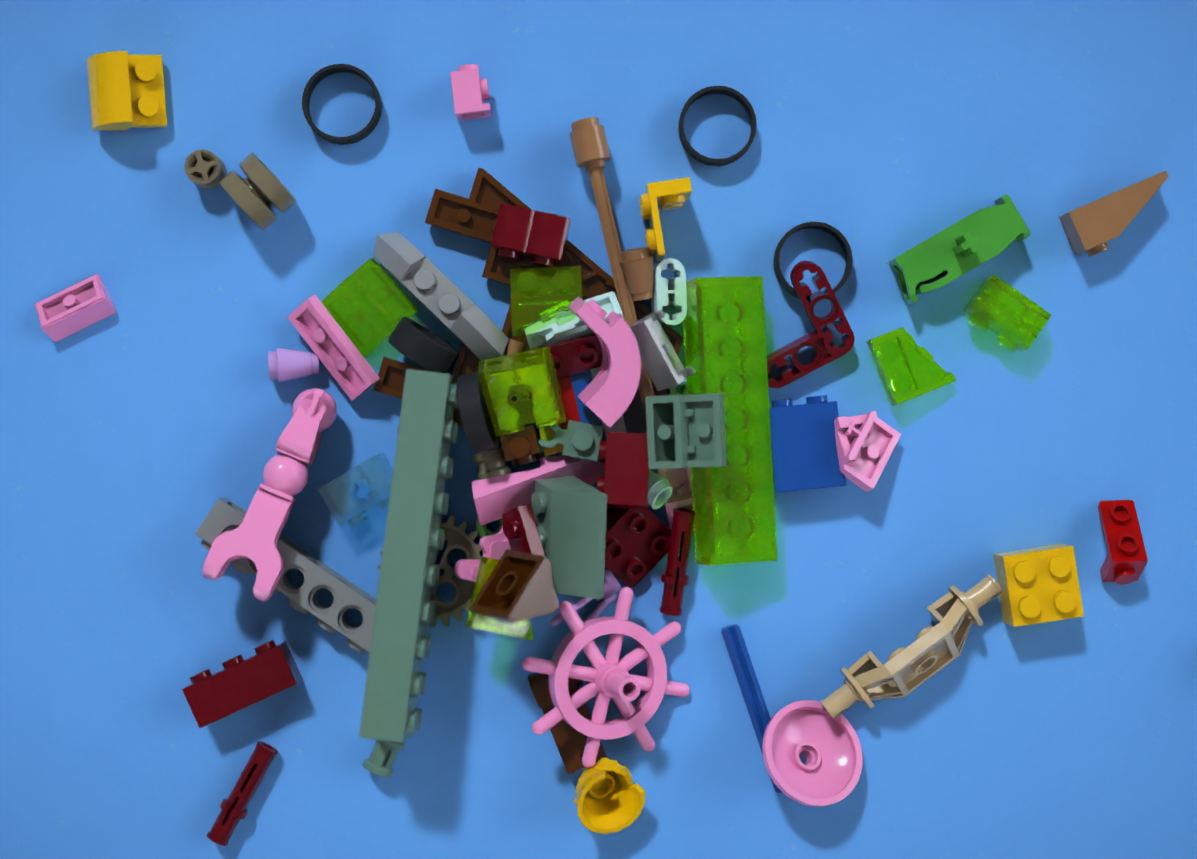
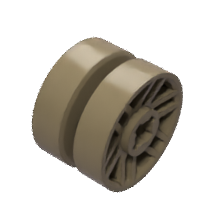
[219,152,297,230]

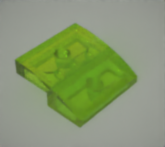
[321,258,419,358]

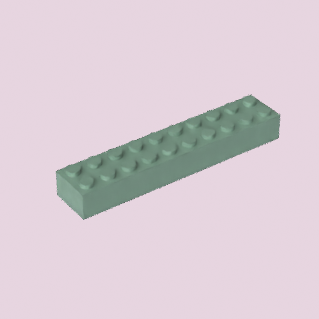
[359,369,459,743]

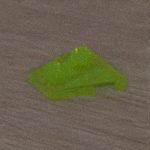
[867,327,956,406]

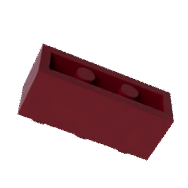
[182,640,303,728]

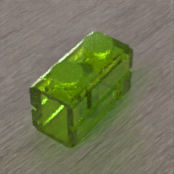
[963,274,1051,352]

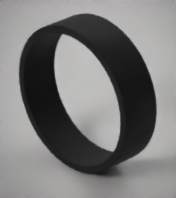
[302,64,382,145]
[678,86,757,166]
[773,222,853,299]
[457,371,499,453]

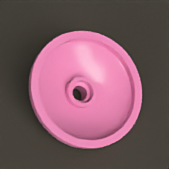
[762,700,863,807]

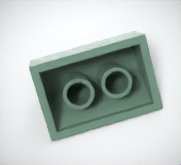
[531,475,607,599]

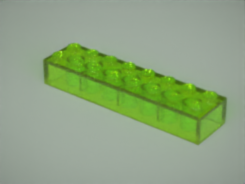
[683,276,777,566]

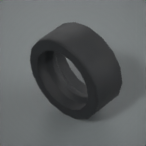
[388,317,458,373]

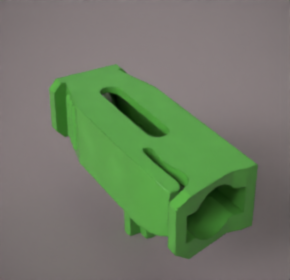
[889,194,1030,305]

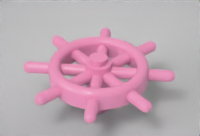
[522,587,690,768]

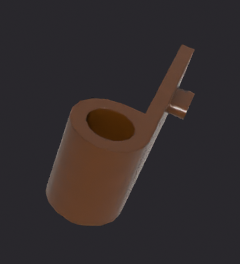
[528,664,607,774]

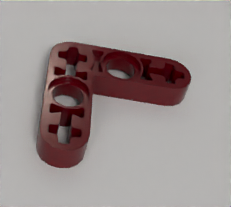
[758,260,855,389]

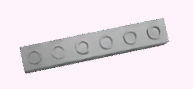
[195,498,376,654]

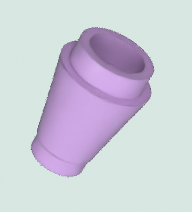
[268,348,319,382]

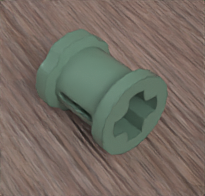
[362,739,405,777]

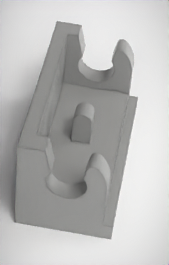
[629,310,696,391]

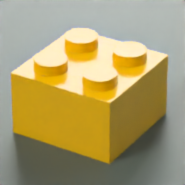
[993,543,1084,627]

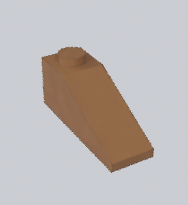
[1059,171,1169,257]

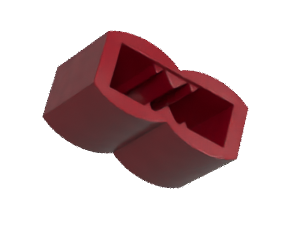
[491,203,571,267]

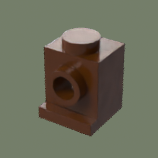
[499,425,546,467]

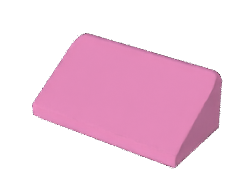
[35,274,116,342]

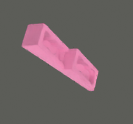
[471,454,605,526]

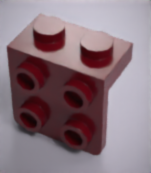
[605,507,671,587]

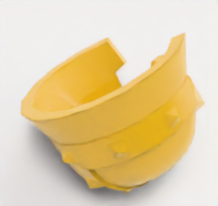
[573,757,645,834]

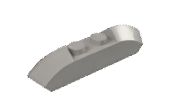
[373,232,509,364]

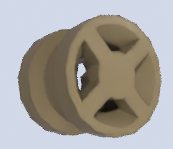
[185,149,226,189]
[471,448,512,480]

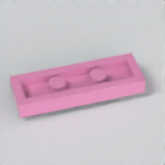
[287,295,380,401]

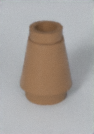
[619,247,654,301]

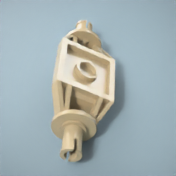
[820,574,1003,720]

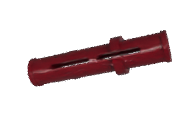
[660,508,696,616]
[206,741,278,846]

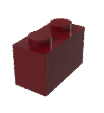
[597,432,649,510]

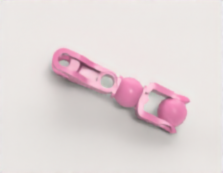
[202,388,337,602]

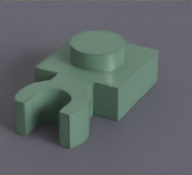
[539,420,604,462]

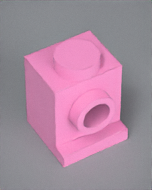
[450,64,492,121]

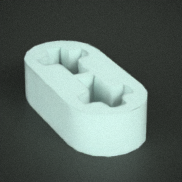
[651,258,687,326]

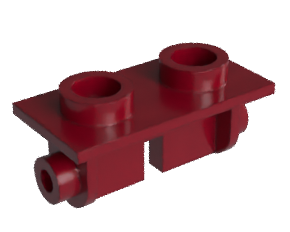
[530,334,602,379]

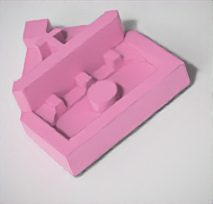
[834,411,901,493]

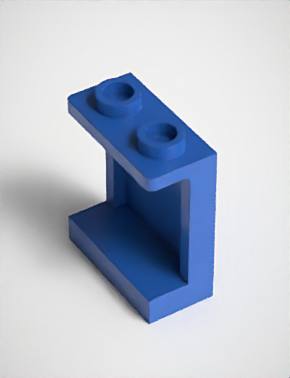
[763,395,846,493]

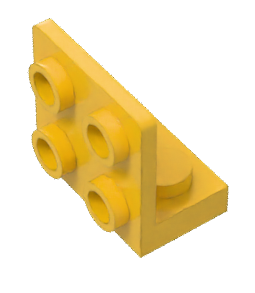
[639,177,692,262]

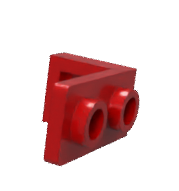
[1098,500,1148,585]

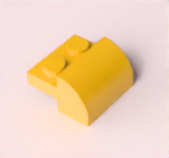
[86,51,167,131]

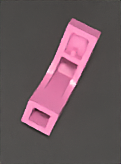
[568,297,641,428]

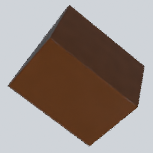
[469,549,556,623]

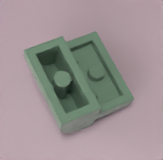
[646,393,727,469]

